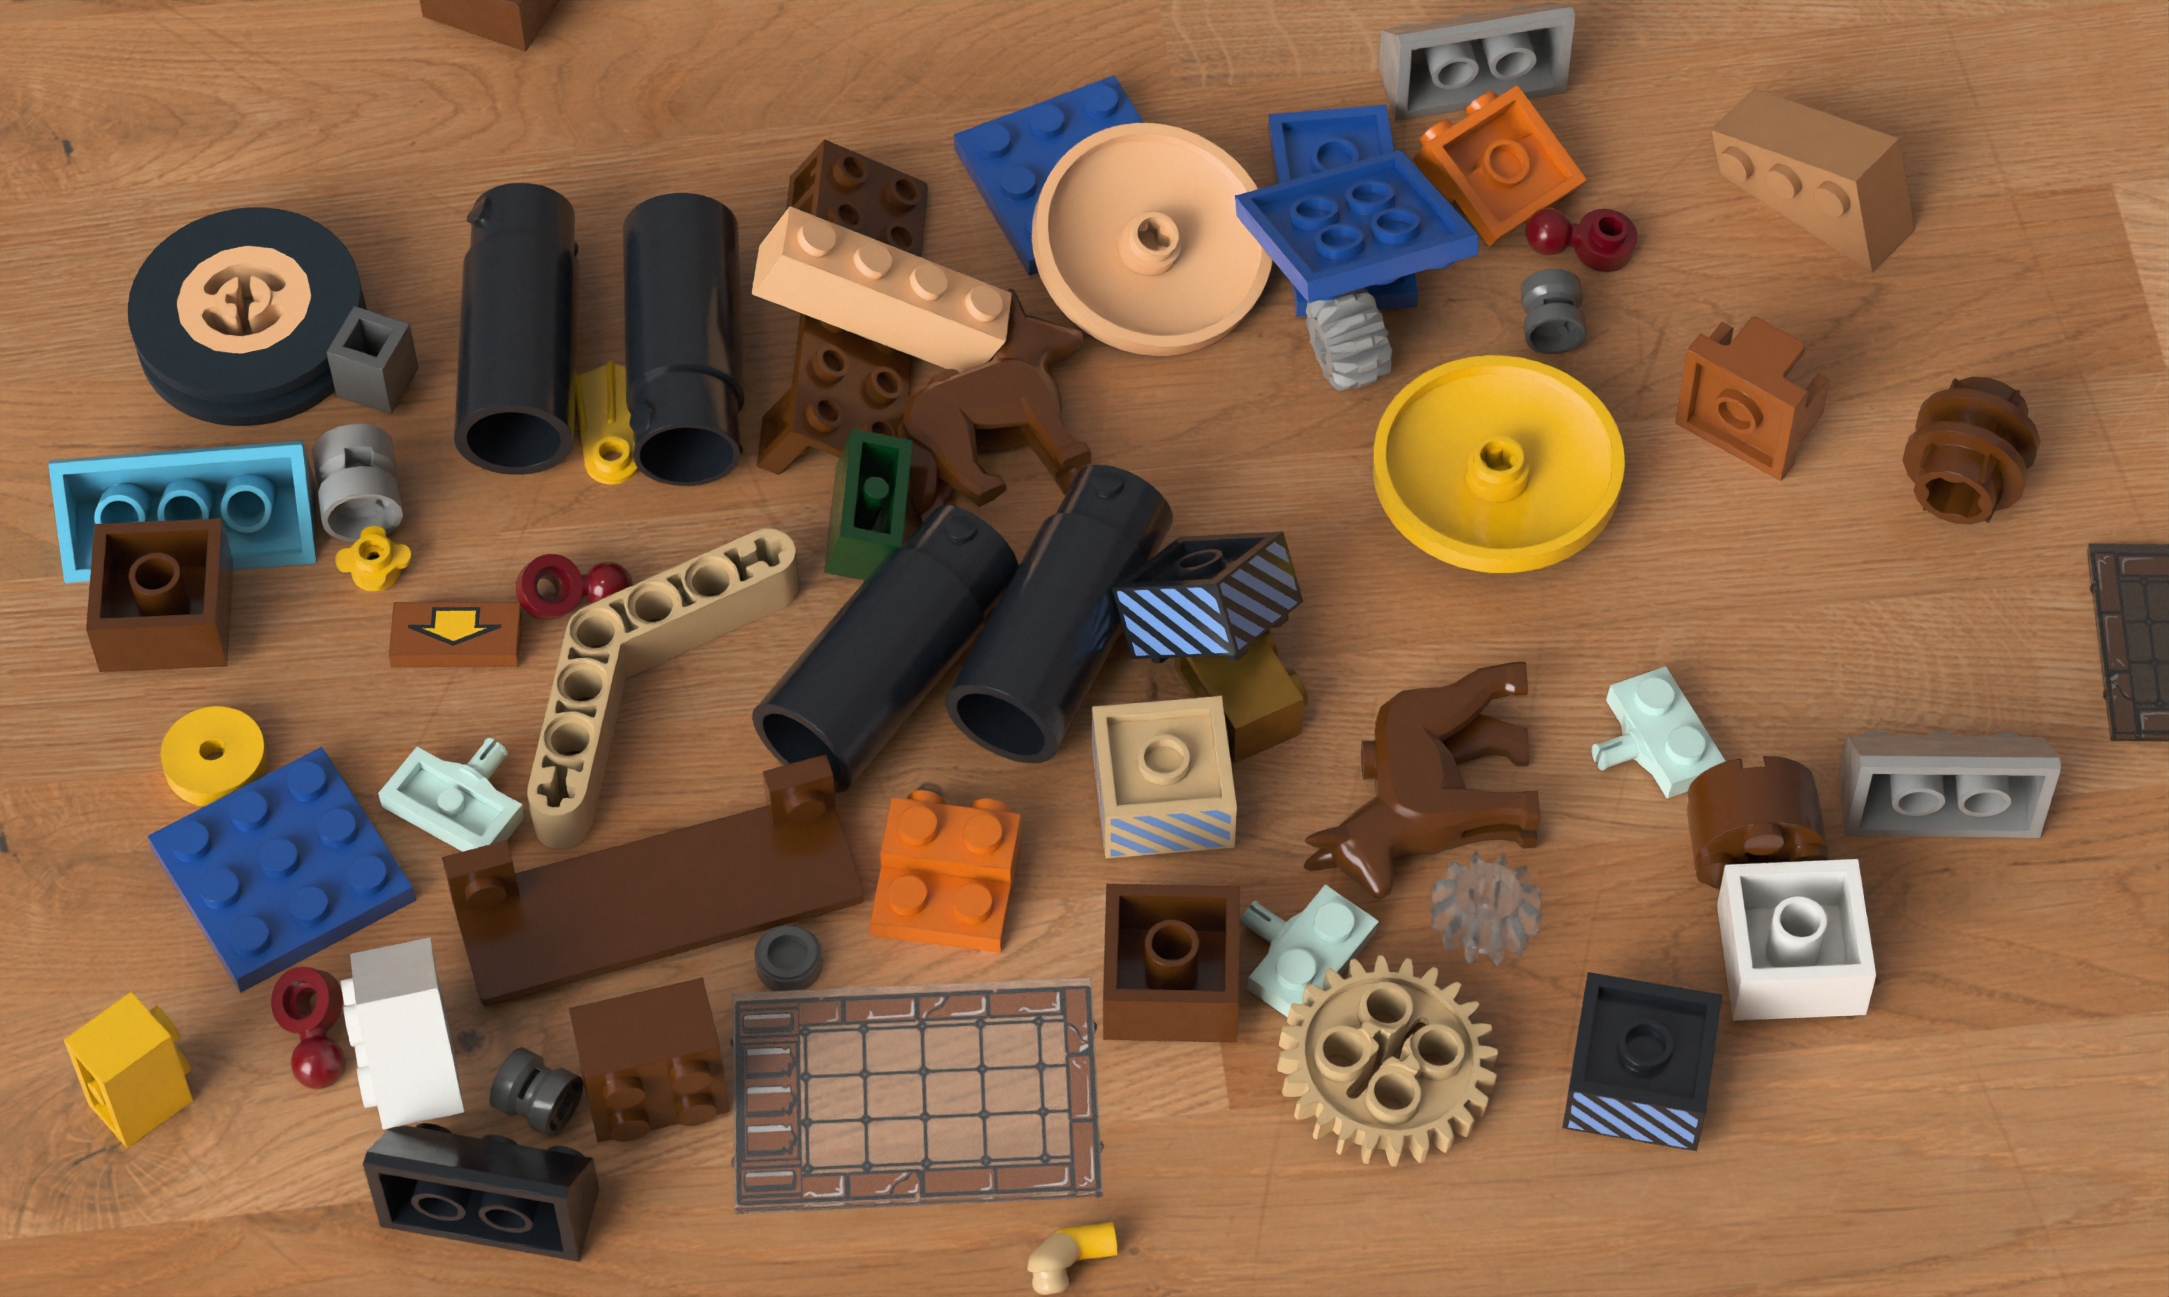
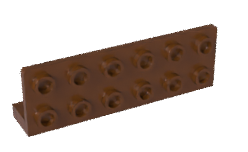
[757,139,928,475]
[442,754,864,1006]

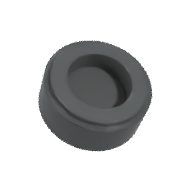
[755,925,822,994]

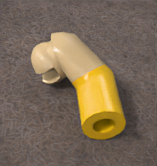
[1027,1222,1117,1295]

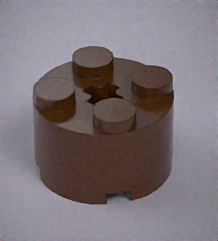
[1687,756,1829,890]

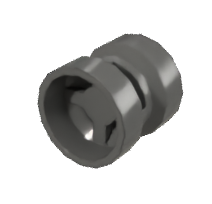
[1521,269,1586,354]
[489,1047,584,1137]

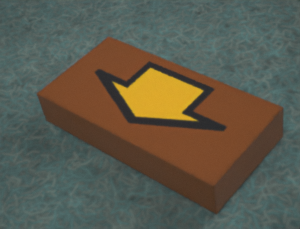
[389,602,522,667]

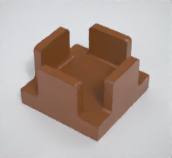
[1675,317,1830,481]

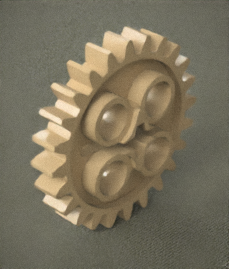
[1277,956,1498,1167]

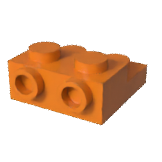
[1413,85,1587,247]
[870,790,1022,953]

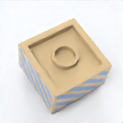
[1092,696,1237,859]

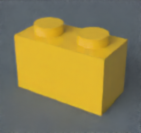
[64,991,193,1149]

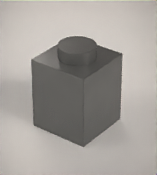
[327,306,419,414]

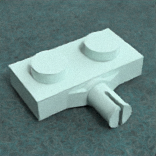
[1592,666,1726,799]
[378,738,525,852]
[1240,884,1379,1018]

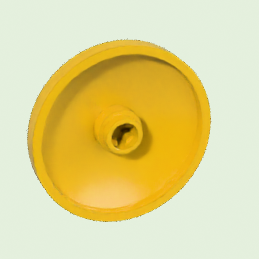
[1373,355,1625,573]

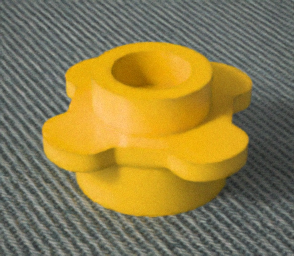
[335,526,412,591]

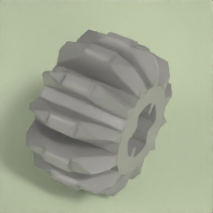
[1305,288,1393,391]

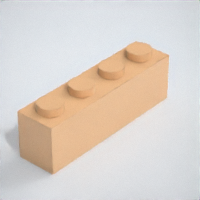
[752,206,1012,373]

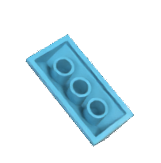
[48,440,316,583]

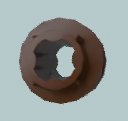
[1902,377,2041,524]

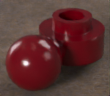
[1525,207,1638,272]
[516,554,633,620]
[271,966,345,1089]

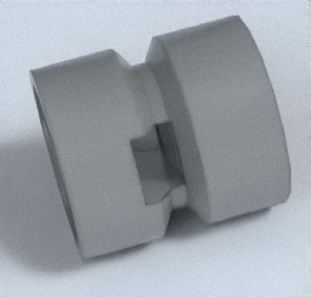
[312,423,403,542]

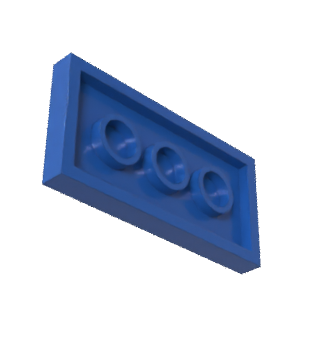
[1268,105,1418,317]

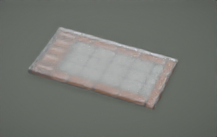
[730,977,1104,1214]

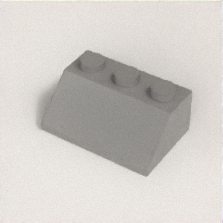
[1379,2,1575,121]
[1839,731,2061,838]

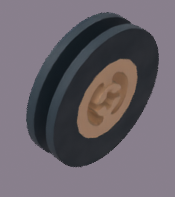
[128,207,367,426]

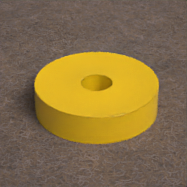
[160,706,268,807]

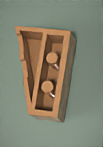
[1711,88,1915,273]

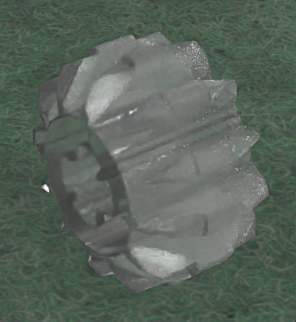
[1430,851,1542,967]

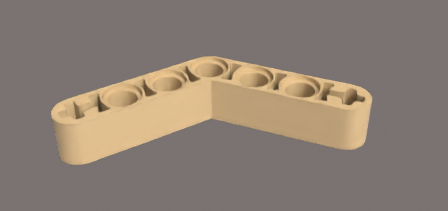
[528,528,799,850]

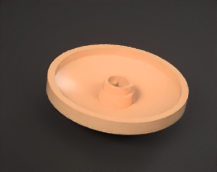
[1032,123,1272,356]

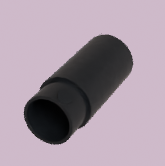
[454,183,580,475]
[623,193,744,486]
[945,465,1173,763]
[752,505,1019,793]

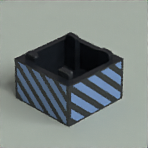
[1112,531,1303,663]
[1562,972,1722,1151]

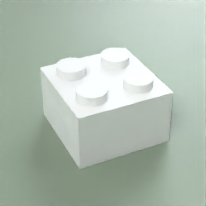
[1717,859,1876,1021]
[341,938,464,1130]

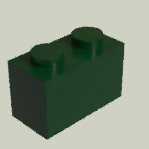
[824,429,913,580]

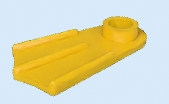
[575,361,639,484]

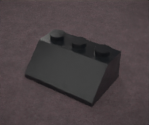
[363,1123,599,1262]

